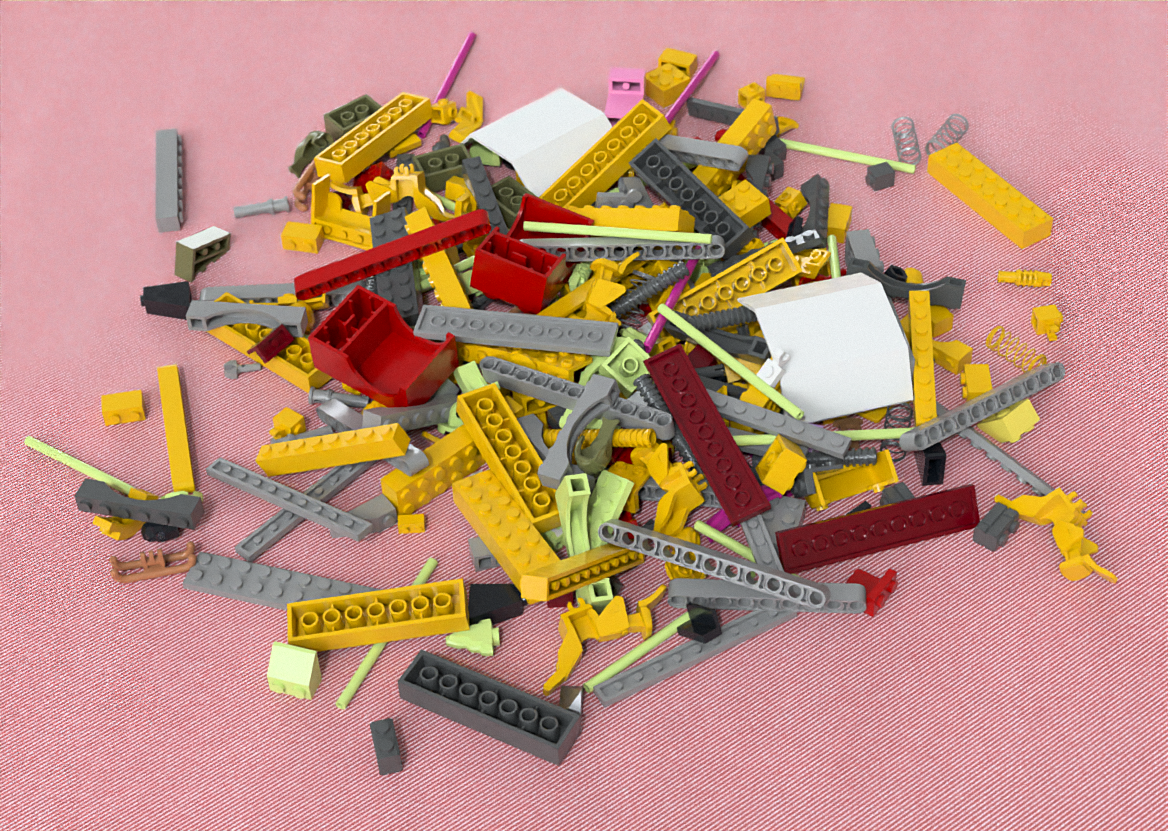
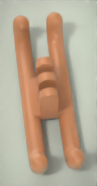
[292,159,322,212]
[109,541,197,583]

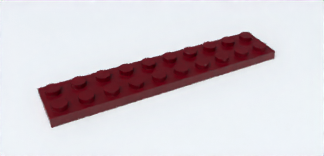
[643,344,772,527]
[775,484,980,574]

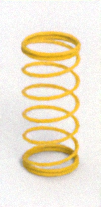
[986,326,1047,373]

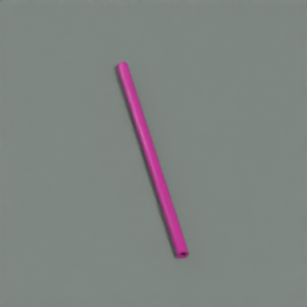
[418,32,476,138]
[665,51,720,124]
[643,245,701,353]

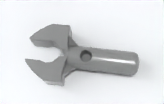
[223,360,262,379]

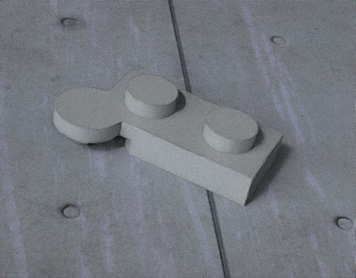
[595,188,642,208]

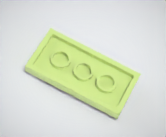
[587,469,634,550]

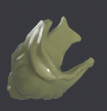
[288,131,335,178]
[574,417,620,478]

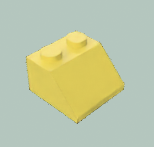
[977,399,1040,443]

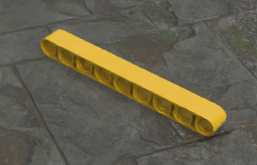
[157,363,196,493]

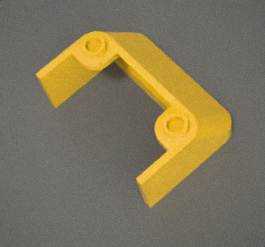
[311,174,391,250]
[804,449,899,511]

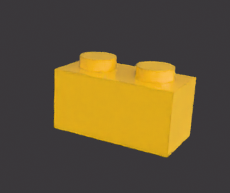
[398,514,425,534]

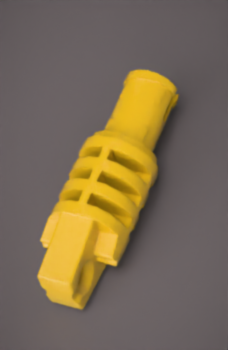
[997,269,1052,287]

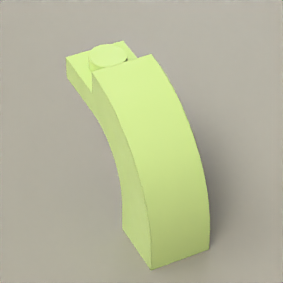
[453,361,501,394]

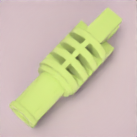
[568,261,593,292]

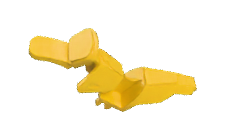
[330,163,456,222]
[570,252,640,326]
[630,438,708,550]
[994,487,1118,583]
[543,584,667,696]

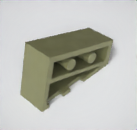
[175,226,231,283]

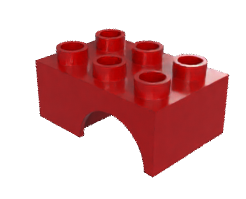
[470,193,595,314]
[308,285,459,408]

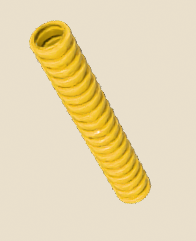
[543,428,656,447]

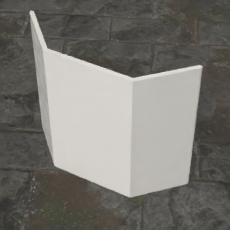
[460,88,612,197]
[737,273,913,424]

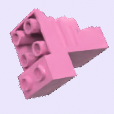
[604,67,646,127]

